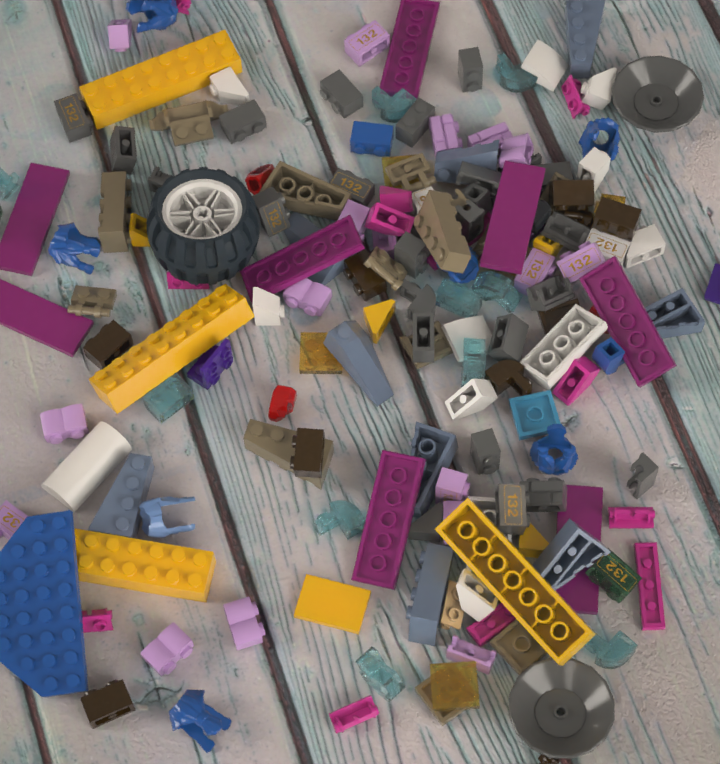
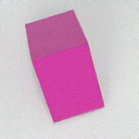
[379,186,413,213]

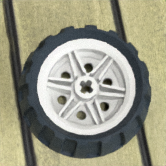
[147,167,260,285]

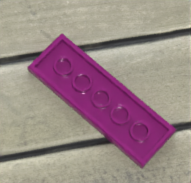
[379,0,440,101]
[480,160,546,275]
[0,163,70,276]
[240,215,365,304]
[579,256,677,388]
[0,279,94,357]
[351,450,426,590]
[556,485,603,615]

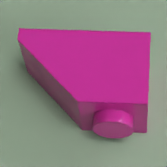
[364,202,415,237]
[552,356,601,406]

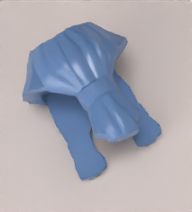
[139,497,196,538]

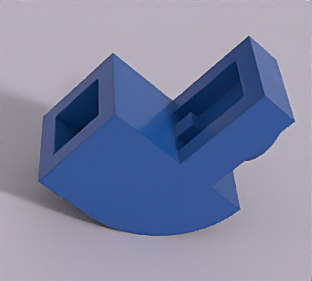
[591,337,625,375]

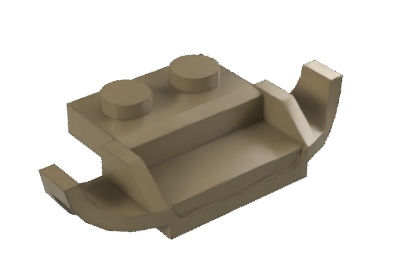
[149,100,228,147]

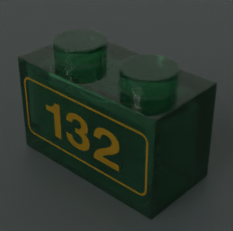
[585,548,642,603]

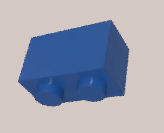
[350,121,394,157]

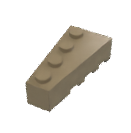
[259,161,352,221]
[98,171,132,253]
[413,190,471,274]
[243,419,334,489]

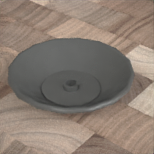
[611,56,704,133]
[508,657,615,759]

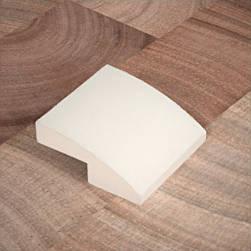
[521,39,569,92]
[441,315,492,362]

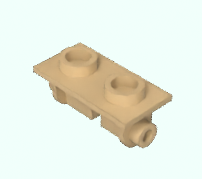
[439,580,464,630]

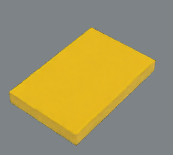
[294,574,371,634]

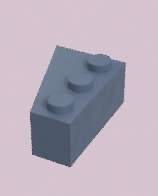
[434,139,500,185]
[645,288,706,339]
[532,519,611,590]

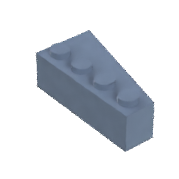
[565,0,605,79]
[410,421,458,519]
[88,453,155,539]
[406,543,454,646]

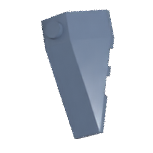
[284,212,349,285]
[323,320,394,407]

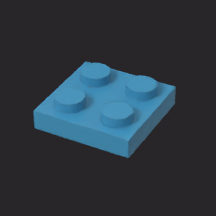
[509,390,561,441]

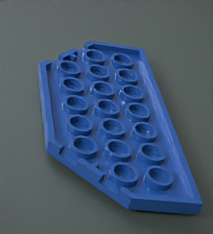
[0,510,89,698]

